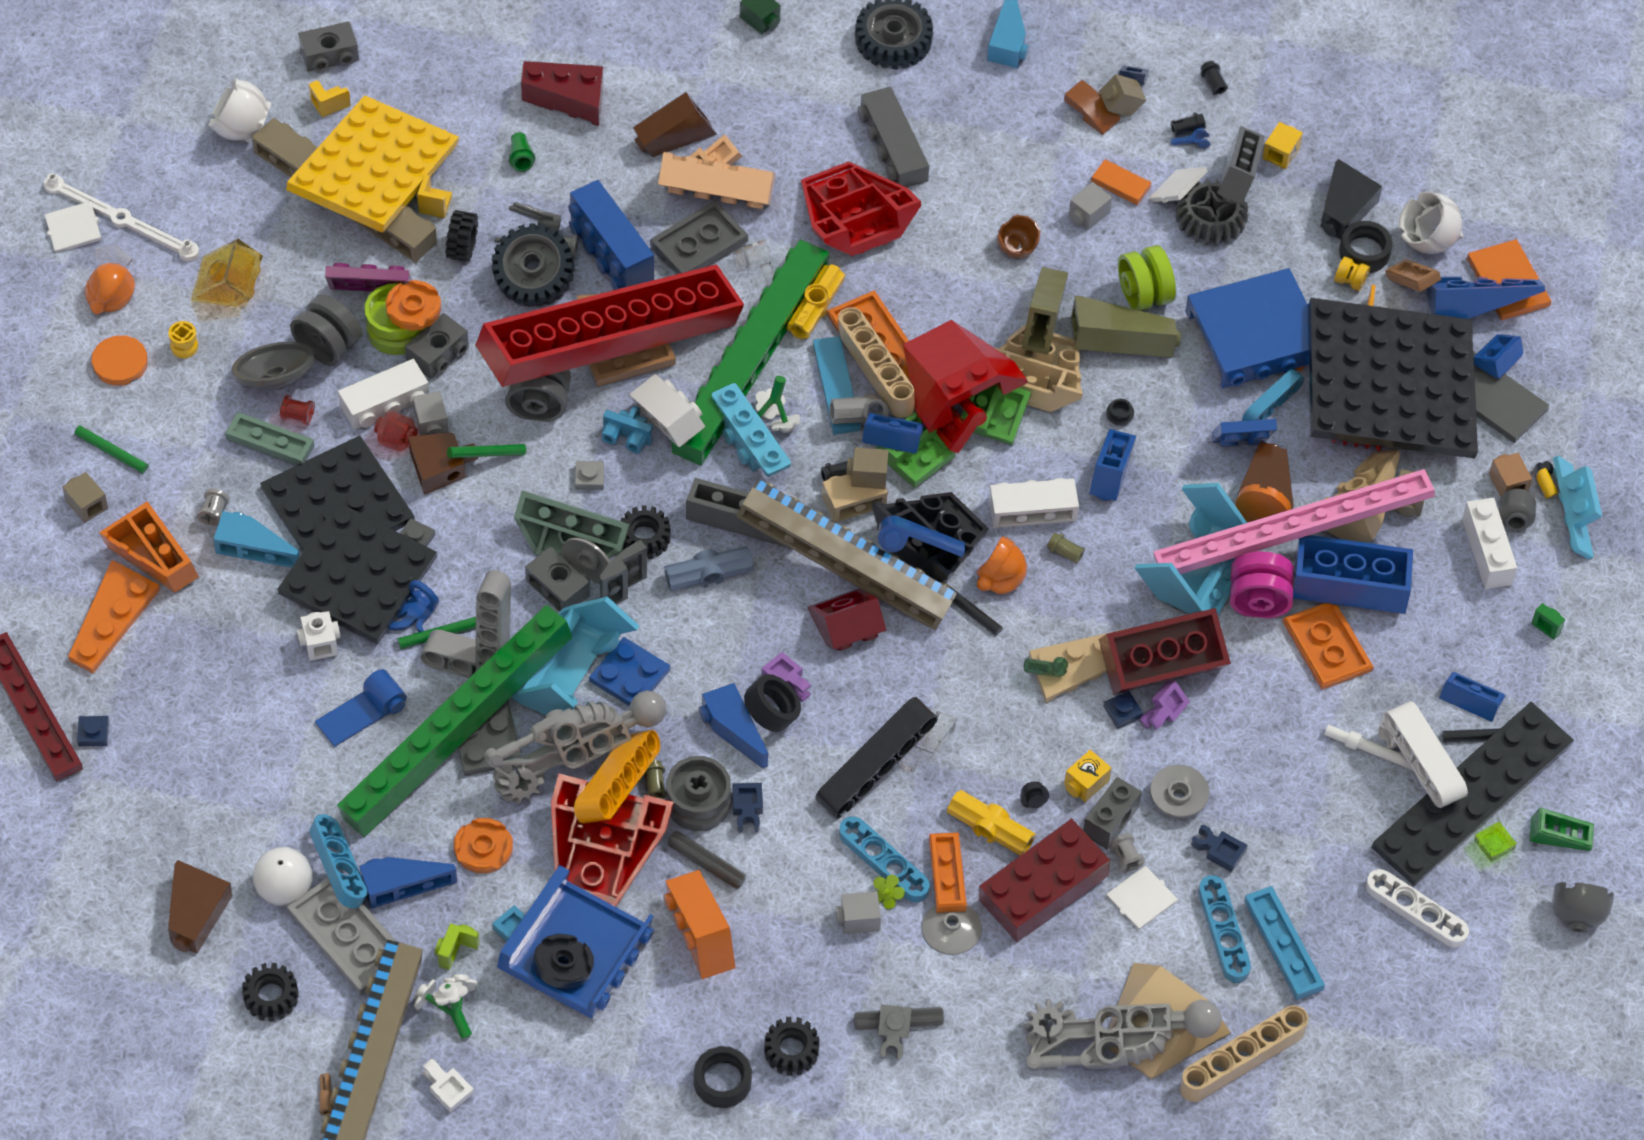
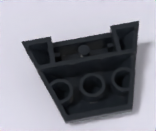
[872,492,989,581]

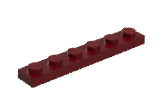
[0,632,83,782]

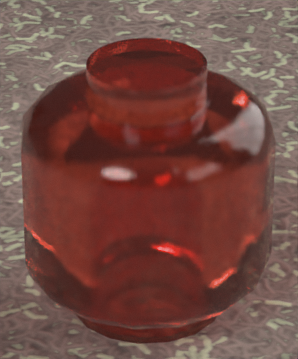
[374,411,418,452]

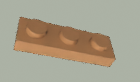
[588,343,676,387]

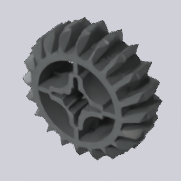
[1175,178,1249,246]

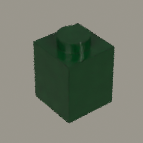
[740,0,781,35]

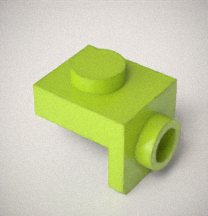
[435,923,480,970]

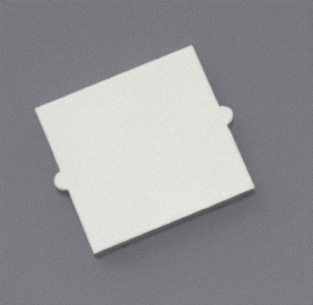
[1149,167,1208,203]
[45,201,102,253]
[1106,866,1178,930]

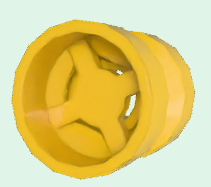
[1334,257,1370,292]
[168,321,198,358]

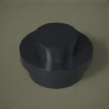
[1106,398,1134,425]
[1020,781,1050,808]

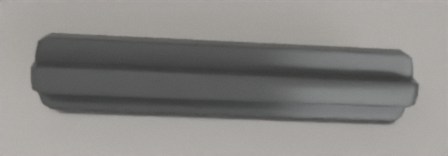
[668,831,746,889]
[854,1007,944,1030]

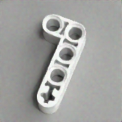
[1378,701,1468,808]

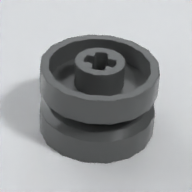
[290,294,362,366]
[505,370,571,422]
[666,756,731,831]

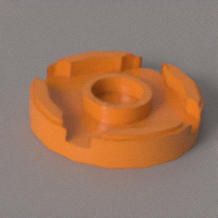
[385,280,442,331]
[91,335,148,385]
[1235,484,1291,523]
[454,818,513,873]

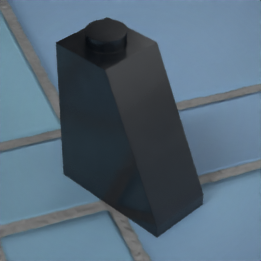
[1320,159,1382,240]

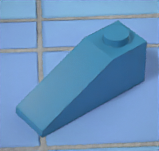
[987,0,1029,68]
[213,511,299,568]

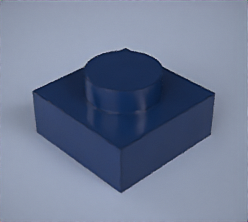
[1119,65,1149,85]
[1103,691,1143,729]
[77,716,109,746]

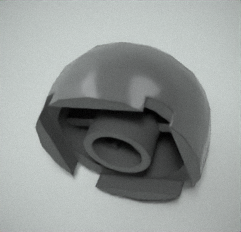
[1553,882,1614,933]

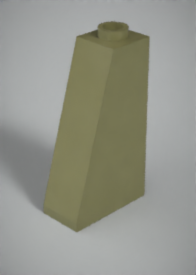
[1021,267,1069,355]
[1071,295,1181,358]

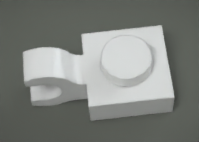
[423,1059,474,1113]

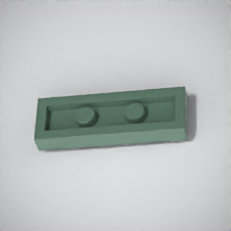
[225,412,315,465]

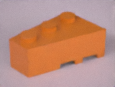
[99,501,199,593]
[663,870,736,979]

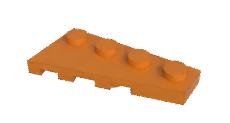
[68,560,160,674]

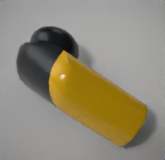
[1534,461,1559,499]

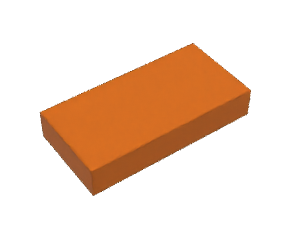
[1091,159,1151,205]

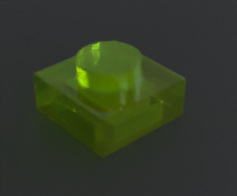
[1474,821,1517,862]

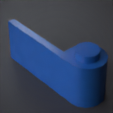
[878,515,965,557]
[315,669,407,747]

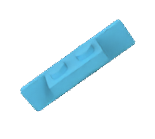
[712,383,791,477]
[1553,456,1603,559]

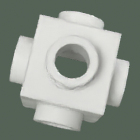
[297,611,340,661]

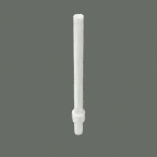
[1324,724,1413,771]

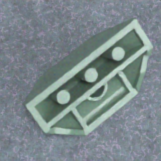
[514,490,630,559]

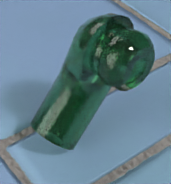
[1023,657,1069,678]

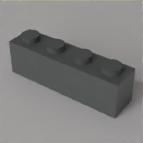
[857,86,929,187]
[1217,126,1265,204]
[686,478,789,548]

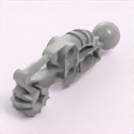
[484,690,667,804]
[1023,999,1222,1071]

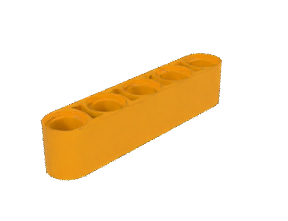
[574,730,661,823]

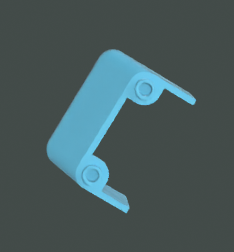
[1135,483,1247,615]
[511,597,639,716]

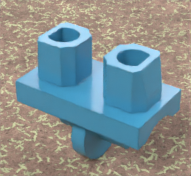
[602,406,653,454]

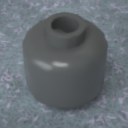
[1499,489,1536,531]

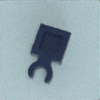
[732,782,763,833]
[1191,825,1248,872]

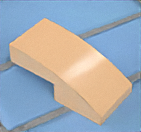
[689,134,742,165]

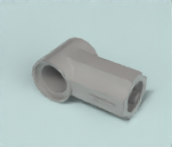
[830,394,889,424]

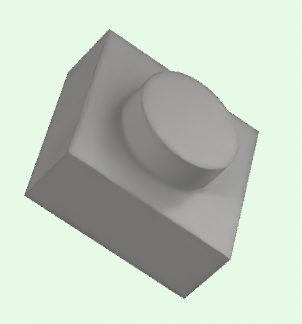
[575,461,604,490]

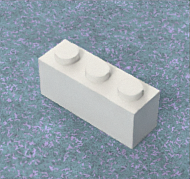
[338,358,429,430]
[629,374,705,447]
[989,478,1079,528]
[1462,498,1517,589]

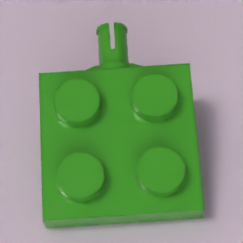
[957,384,1031,445]
[876,411,956,488]

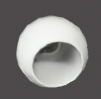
[253,847,312,906]

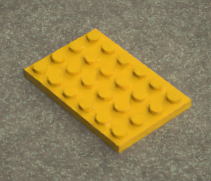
[286,95,459,233]

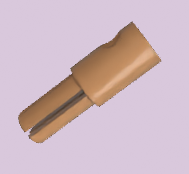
[319,1073,333,1115]

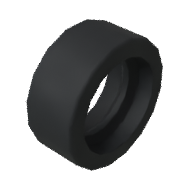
[1339,221,1393,273]
[744,674,801,732]
[694,1046,752,1108]

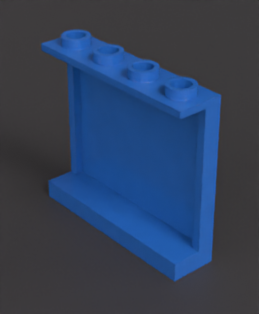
[1185,268,1309,388]
[497,865,654,1019]

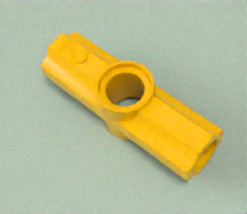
[787,264,845,340]
[947,790,1036,856]

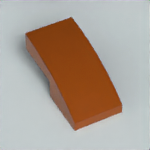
[1064,80,1121,135]

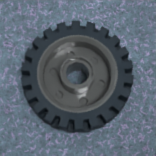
[855,0,933,69]
[492,223,575,307]

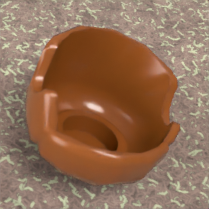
[997,215,1041,258]

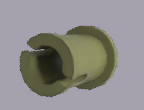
[1047,533,1085,564]
[643,760,666,799]

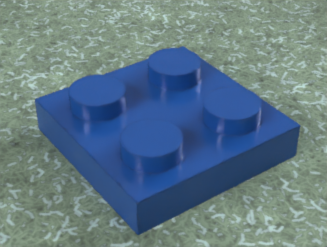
[1212,419,1277,447]
[589,636,671,706]

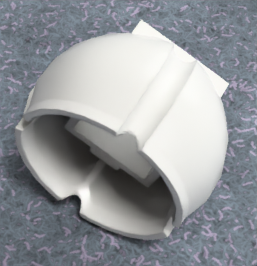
[209,78,271,143]
[1399,191,1463,254]

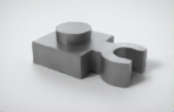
[877,1004,912,1059]

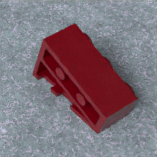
[521,61,604,126]

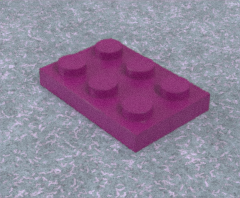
[325,263,412,292]

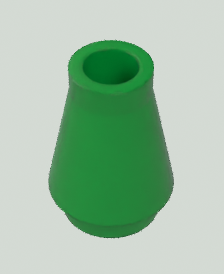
[509,132,536,172]

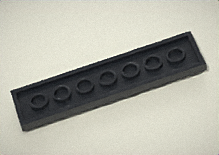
[1371,701,1574,886]

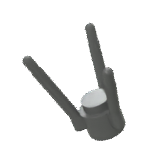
[495,202,562,243]

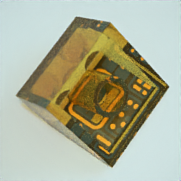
[191,238,263,307]

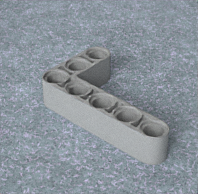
[420,570,511,678]

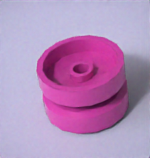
[1230,551,1294,619]

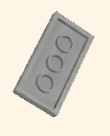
[287,878,395,995]

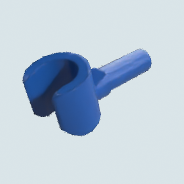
[1171,128,1211,149]

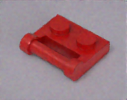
[936,398,987,454]

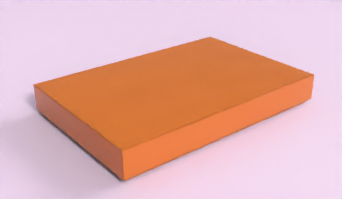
[1467,239,1552,320]
[1283,603,1374,690]

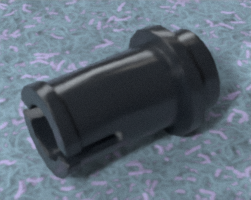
[1200,61,1228,95]
[1170,112,1206,137]
[821,461,848,481]

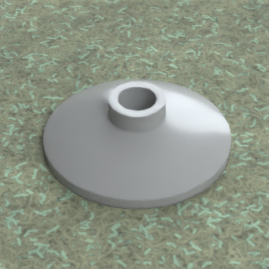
[562,538,610,583]
[1150,765,1209,818]
[922,905,982,955]

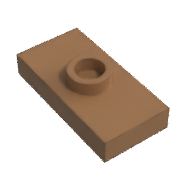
[1385,259,1441,292]

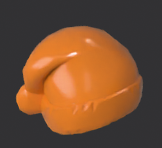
[84,263,135,315]
[976,536,1027,594]

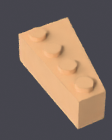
[658,152,776,209]

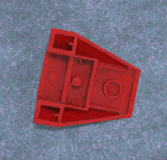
[801,161,922,256]
[903,320,1028,433]
[551,774,674,907]

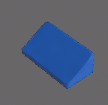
[1474,334,1524,378]
[862,413,924,453]
[1439,672,1506,722]

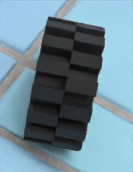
[445,210,478,262]
[620,505,670,559]
[242,963,299,1022]
[764,1017,820,1076]

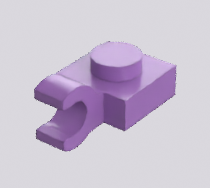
[761,652,811,702]
[1140,680,1190,729]

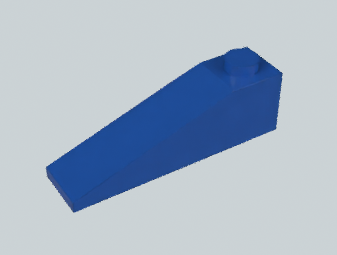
[1427,276,1545,319]

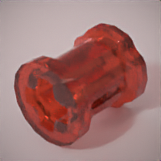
[280,395,315,425]

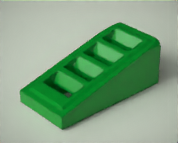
[1529,807,1594,851]

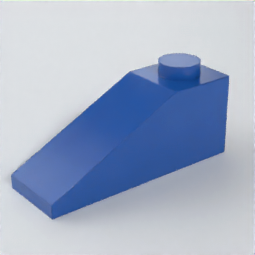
[1089,429,1136,501]
[699,683,768,768]
[359,857,457,909]

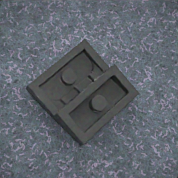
[600,540,647,604]

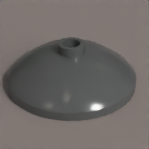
[232,341,315,390]

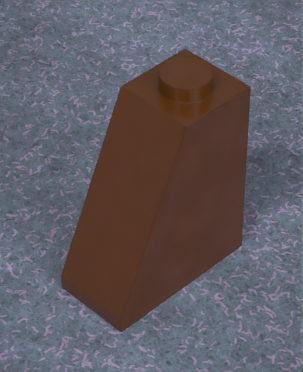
[633,92,717,157]
[1238,441,1294,510]
[168,860,233,954]

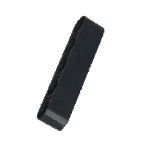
[815,697,938,819]

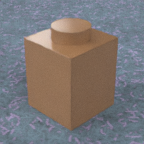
[1489,452,1532,497]

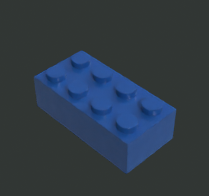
[568,179,654,290]
[1292,535,1413,614]

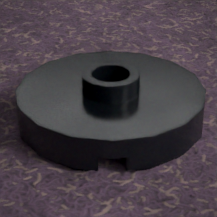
[533,934,594,989]

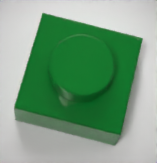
[1531,603,1565,640]

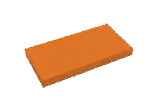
[826,290,910,381]

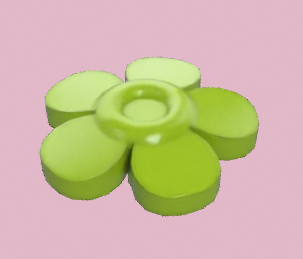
[873,874,905,909]

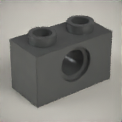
[298,21,359,72]
[405,313,469,379]
[525,547,590,611]
[1083,777,1142,850]

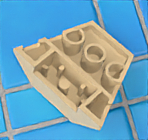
[995,325,1083,412]
[1108,963,1231,1079]

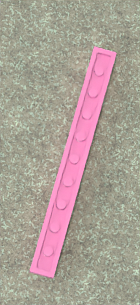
[1153,469,1435,574]

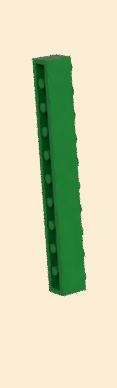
[669,239,829,466]
[337,604,572,838]

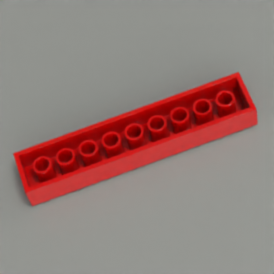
[475,264,744,387]

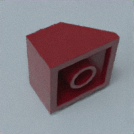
[807,588,887,651]

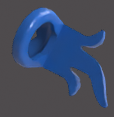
[388,580,439,632]

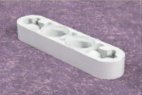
[1366,869,1469,948]

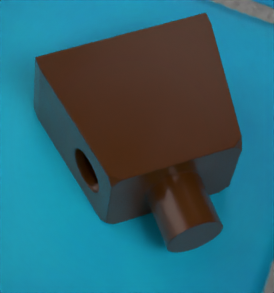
[408,432,478,494]

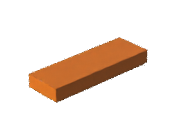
[929,832,967,913]

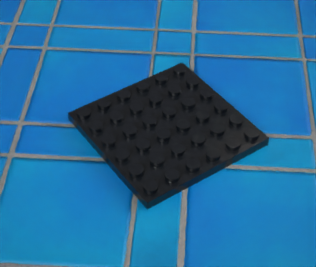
[1308,298,1478,459]

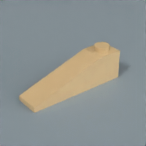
[1323,449,1400,543]

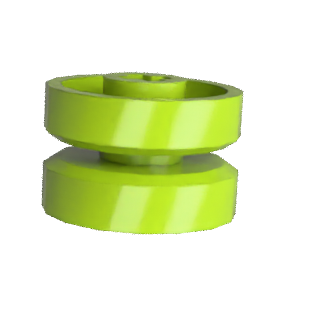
[1117,244,1176,311]
[365,283,425,355]

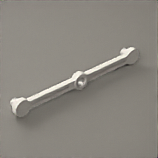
[44,173,199,262]

